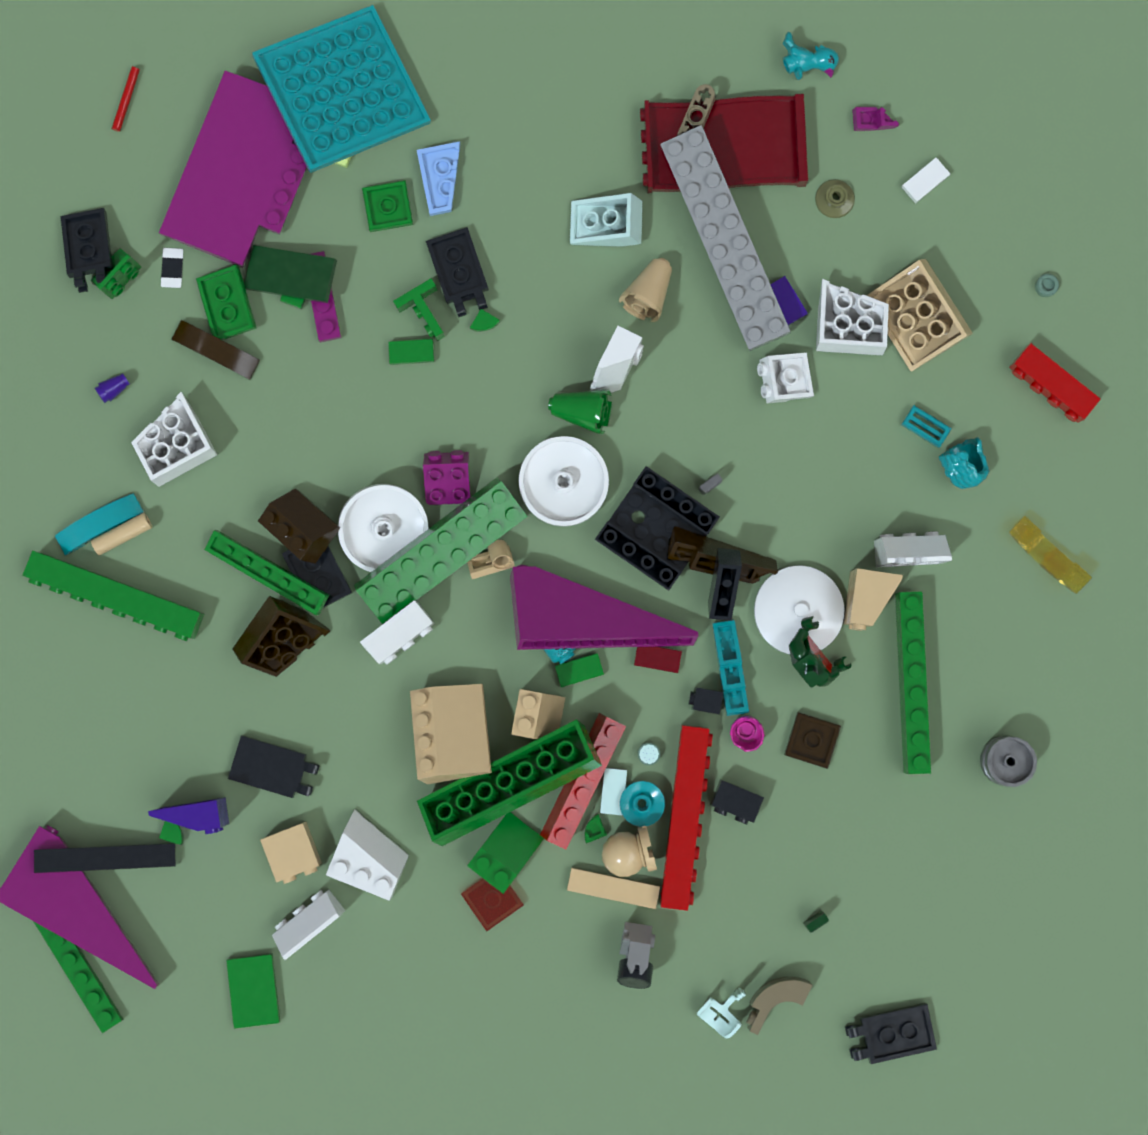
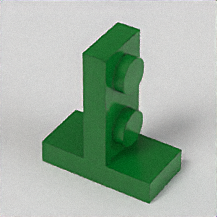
[393,278,445,341]

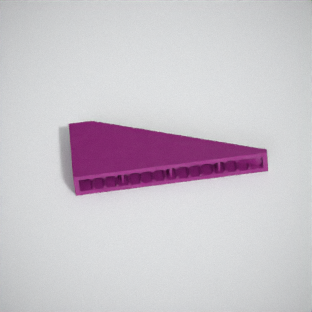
[510,565,699,650]
[0,825,159,989]

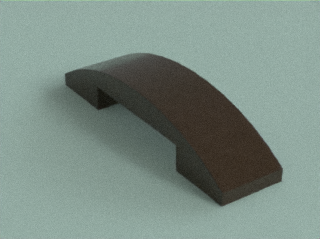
[171,320,260,380]

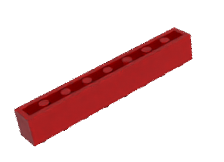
[660,725,713,911]

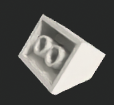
[360,600,435,665]
[272,890,345,960]

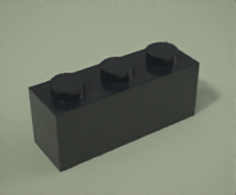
[708,548,742,621]

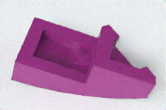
[852,107,899,131]

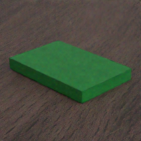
[196,264,257,340]
[226,953,280,1029]

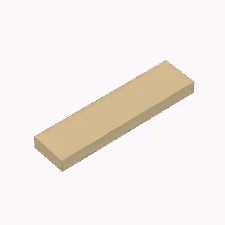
[567,868,660,909]

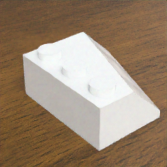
[590,326,644,393]
[131,392,217,487]
[326,809,409,901]

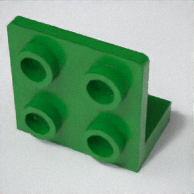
[90,248,141,299]

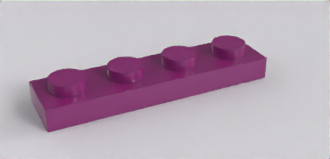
[311,251,342,343]

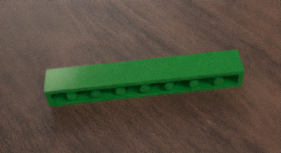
[22,550,205,641]
[895,592,931,774]

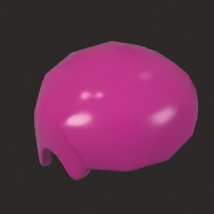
[730,715,765,752]

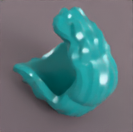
[939,437,989,489]

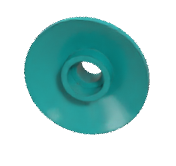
[620,781,665,827]

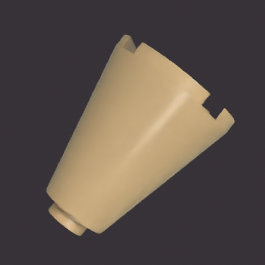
[619,258,672,322]

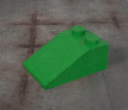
[467,812,544,894]

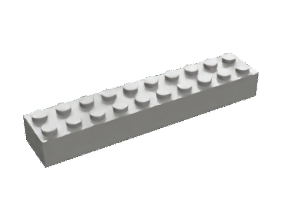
[660,125,791,351]

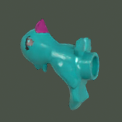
[783,32,839,80]

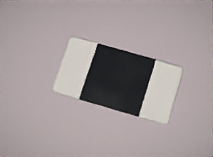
[161,248,183,288]

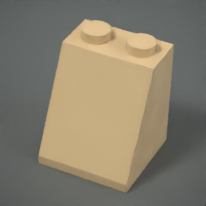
[843,569,903,631]
[511,689,566,739]

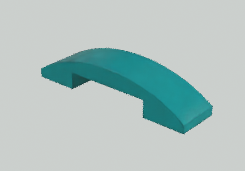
[55,493,145,556]

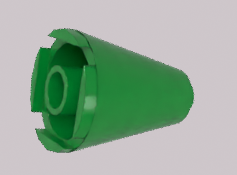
[548,390,612,435]

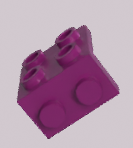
[423,450,470,505]

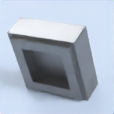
[699,473,723,495]

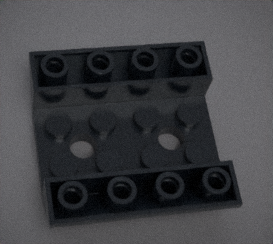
[595,466,720,591]

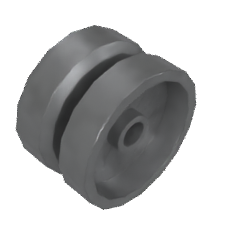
[980,736,1037,787]

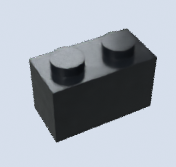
[710,779,764,825]

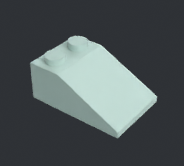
[570,193,642,246]

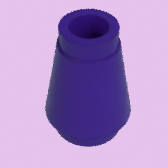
[94,373,130,403]

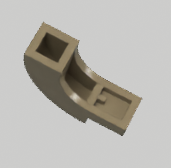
[746,977,812,1035]

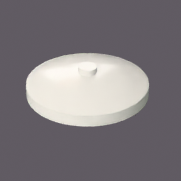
[519,436,609,526]
[338,484,428,572]
[754,566,844,654]

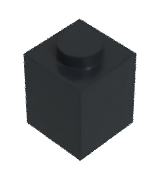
[688,687,723,715]

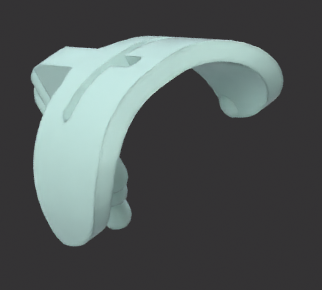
[697,988,746,1039]

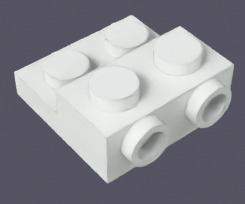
[757,353,814,404]

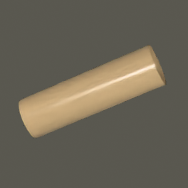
[91,513,153,556]

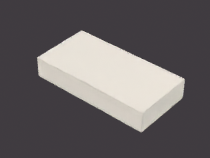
[902,158,950,204]

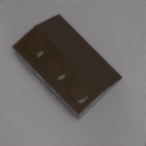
[258,489,341,564]

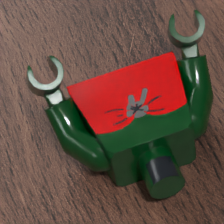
[789,616,852,688]

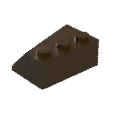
[232,596,331,677]

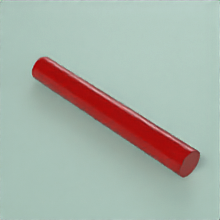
[111,66,140,132]

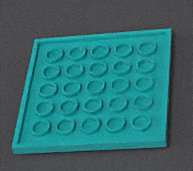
[252,5,431,173]

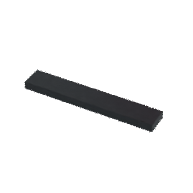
[34,844,176,873]

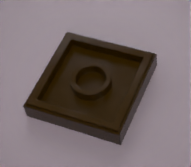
[784,712,841,769]

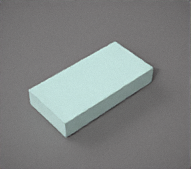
[600,768,627,815]

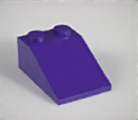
[148,797,229,834]

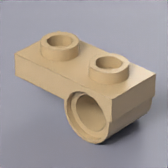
[467,540,515,579]

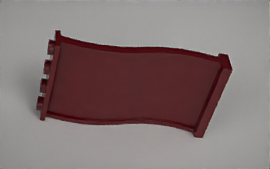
[640,94,808,193]

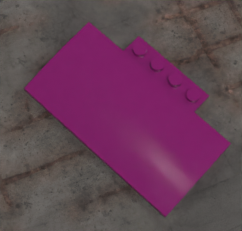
[159,71,307,268]

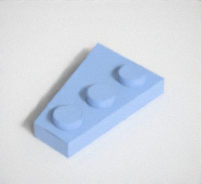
[417,141,460,216]

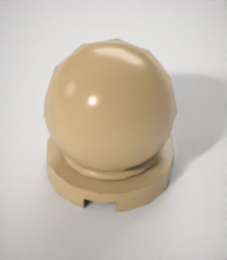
[602,826,657,877]

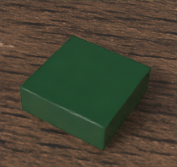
[803,911,829,933]

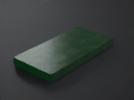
[244,245,337,303]

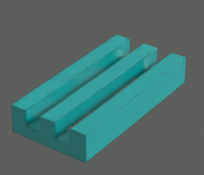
[901,405,952,448]

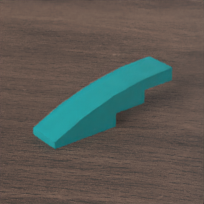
[712,620,749,716]

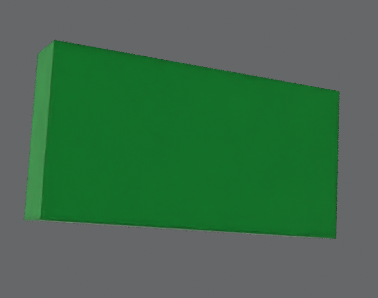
[388,339,434,365]
[555,653,604,687]

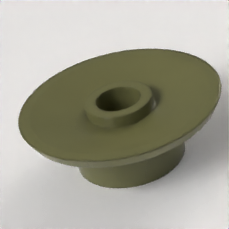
[815,179,855,218]

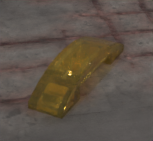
[1009,516,1092,594]

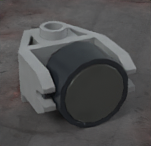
[617,922,655,989]

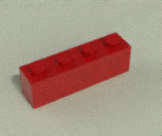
[1009,343,1101,423]

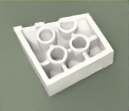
[816,279,889,355]
[874,532,952,567]

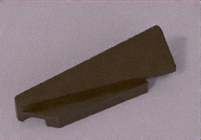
[667,526,778,584]

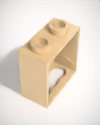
[260,822,322,884]

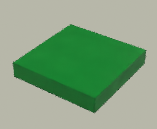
[362,180,413,232]

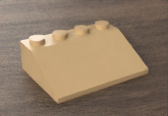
[867,259,973,372]
[410,684,492,784]

